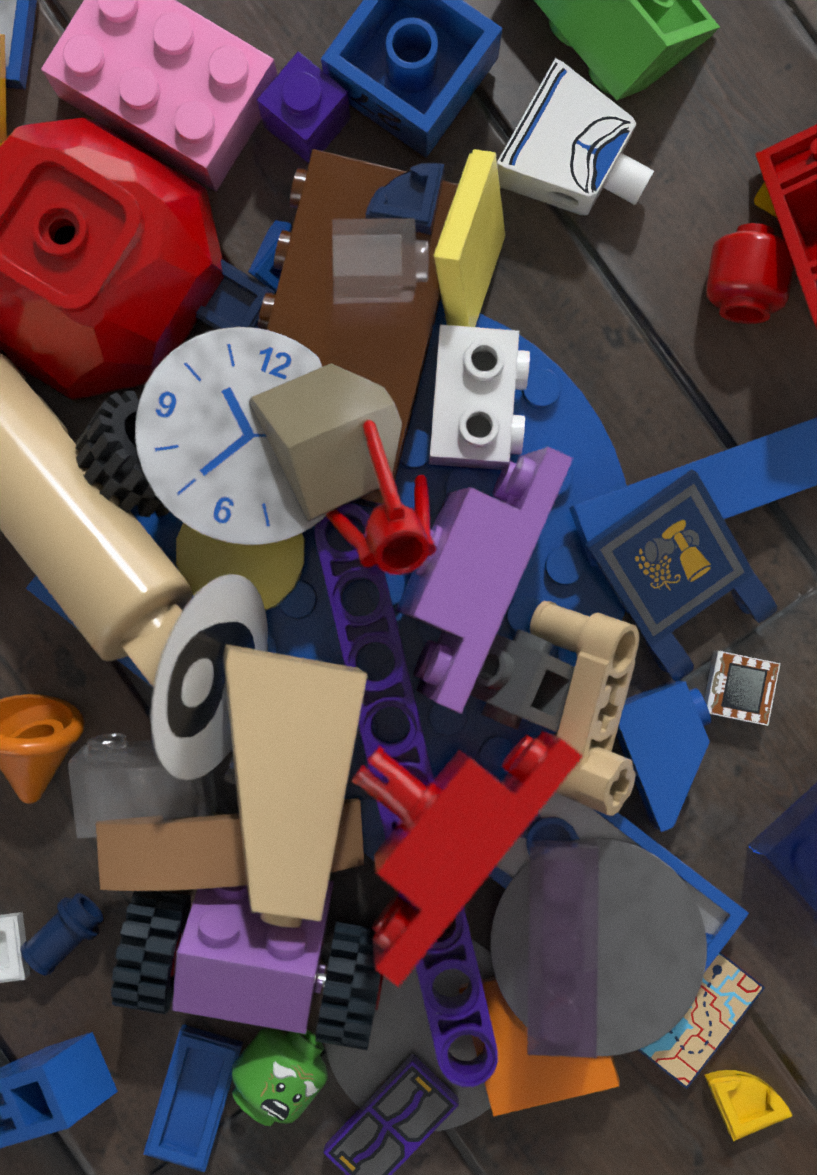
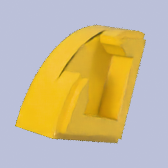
[704,1070,792,1141]

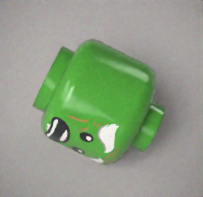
[232,1027,328,1126]

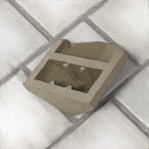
[249,363,402,522]

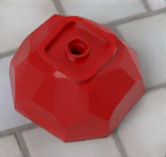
[0,118,224,401]

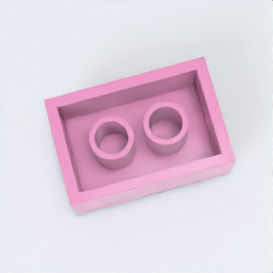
[41,0,277,191]

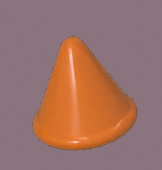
[0,694,85,804]

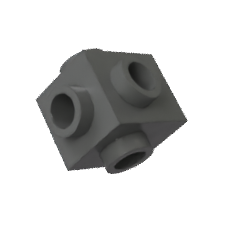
[470,629,575,732]

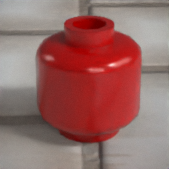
[706,223,794,324]

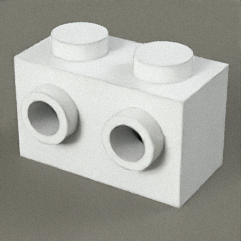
[429,325,530,470]

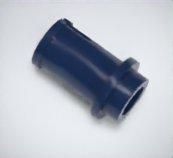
[20,893,104,976]

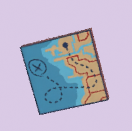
[638,951,765,1089]

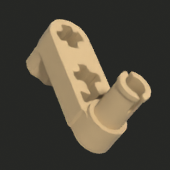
[530,601,639,816]

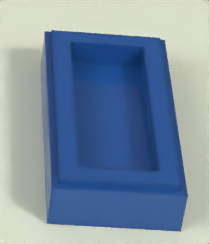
[143,1024,243,1173]

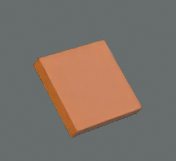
[459,976,620,1116]

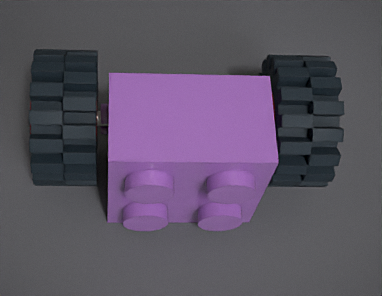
[111,881,384,1051]

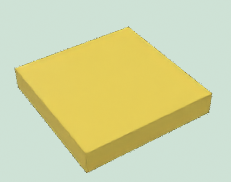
[434,149,505,327]

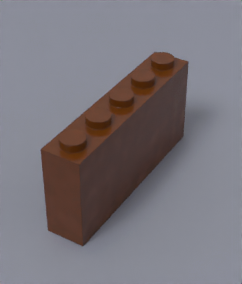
[258,149,459,509]

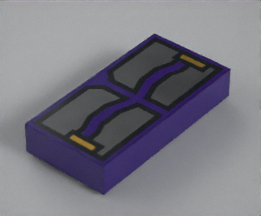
[323,1053,459,1175]

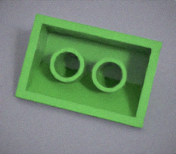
[534,0,720,101]

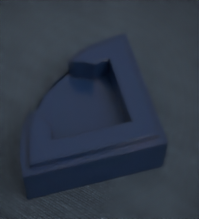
[365,163,445,235]

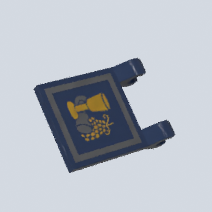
[585,469,777,681]

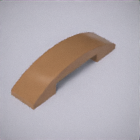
[96,798,364,891]

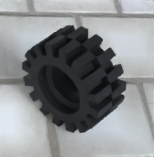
[75,391,170,517]

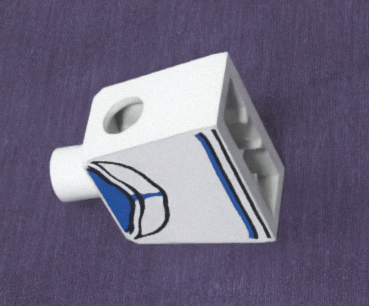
[497,58,654,215]

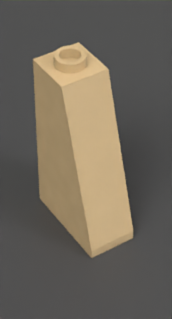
[223,645,367,927]

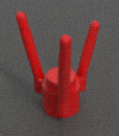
[326,420,437,575]

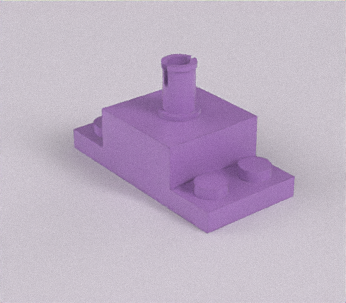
[364,447,573,713]

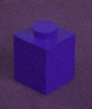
[257,51,351,163]

